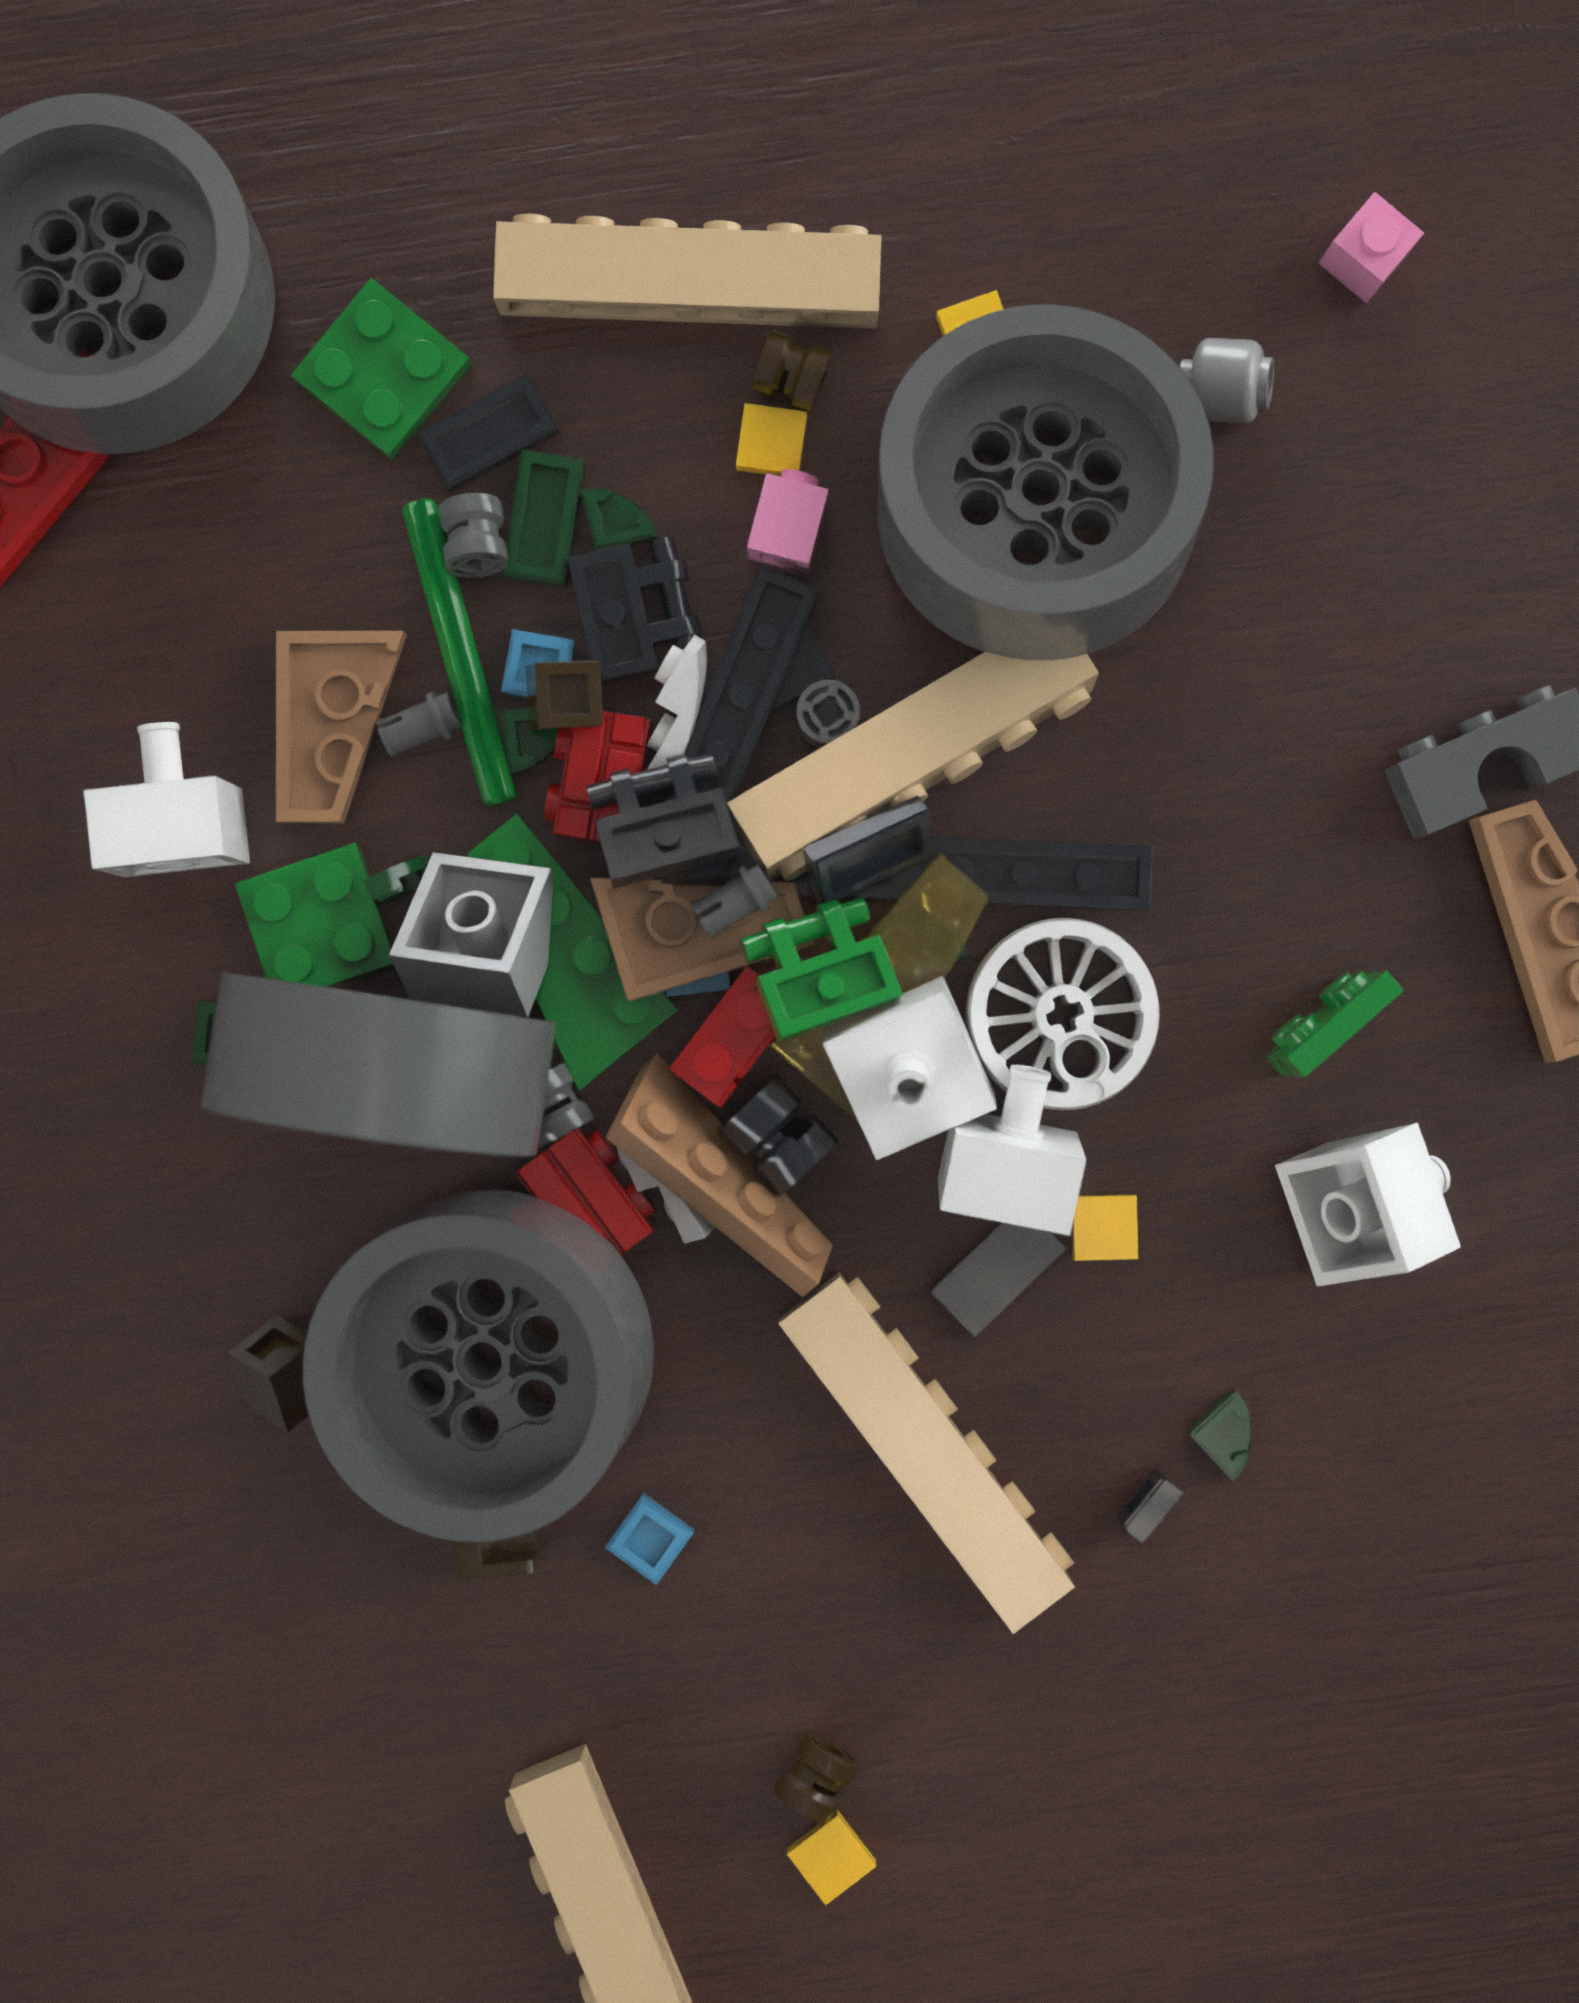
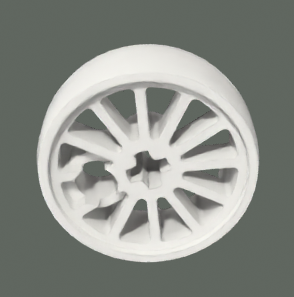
[965,918,1160,1110]

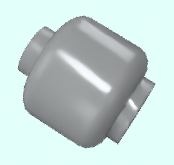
[1180,338,1274,424]

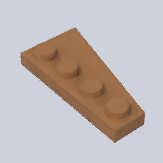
[1468,799,1579,1063]
[605,1052,833,1297]

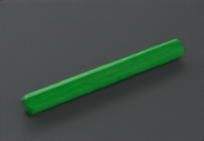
[402,498,517,806]

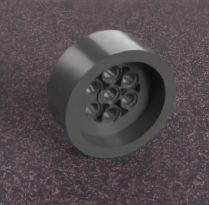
[0,93,275,454]
[877,305,1214,660]
[201,972,557,1156]
[303,1190,654,1542]

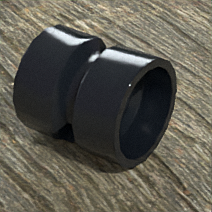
[718,1075,839,1197]

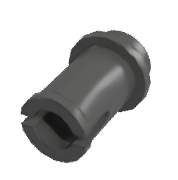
[376,691,462,758]
[690,864,778,939]

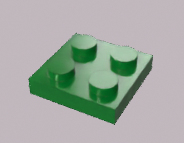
[291,278,472,460]
[235,843,394,988]
[1265,970,1404,1077]

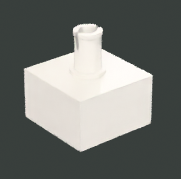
[84,722,250,877]
[823,976,997,1160]
[938,1065,1086,1236]
[1275,1123,1461,1287]

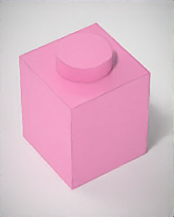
[1319,192,1424,303]
[747,469,829,575]

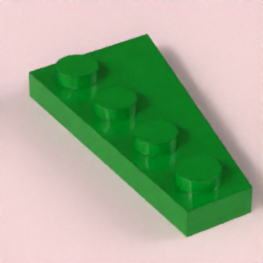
[468,813,679,1091]

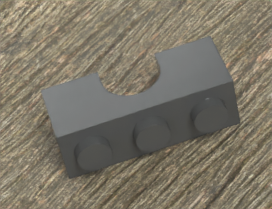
[1384,685,1579,839]

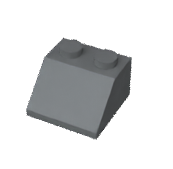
[389,852,554,1017]

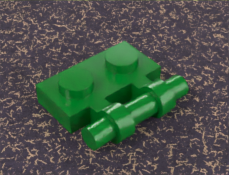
[740,897,903,1043]

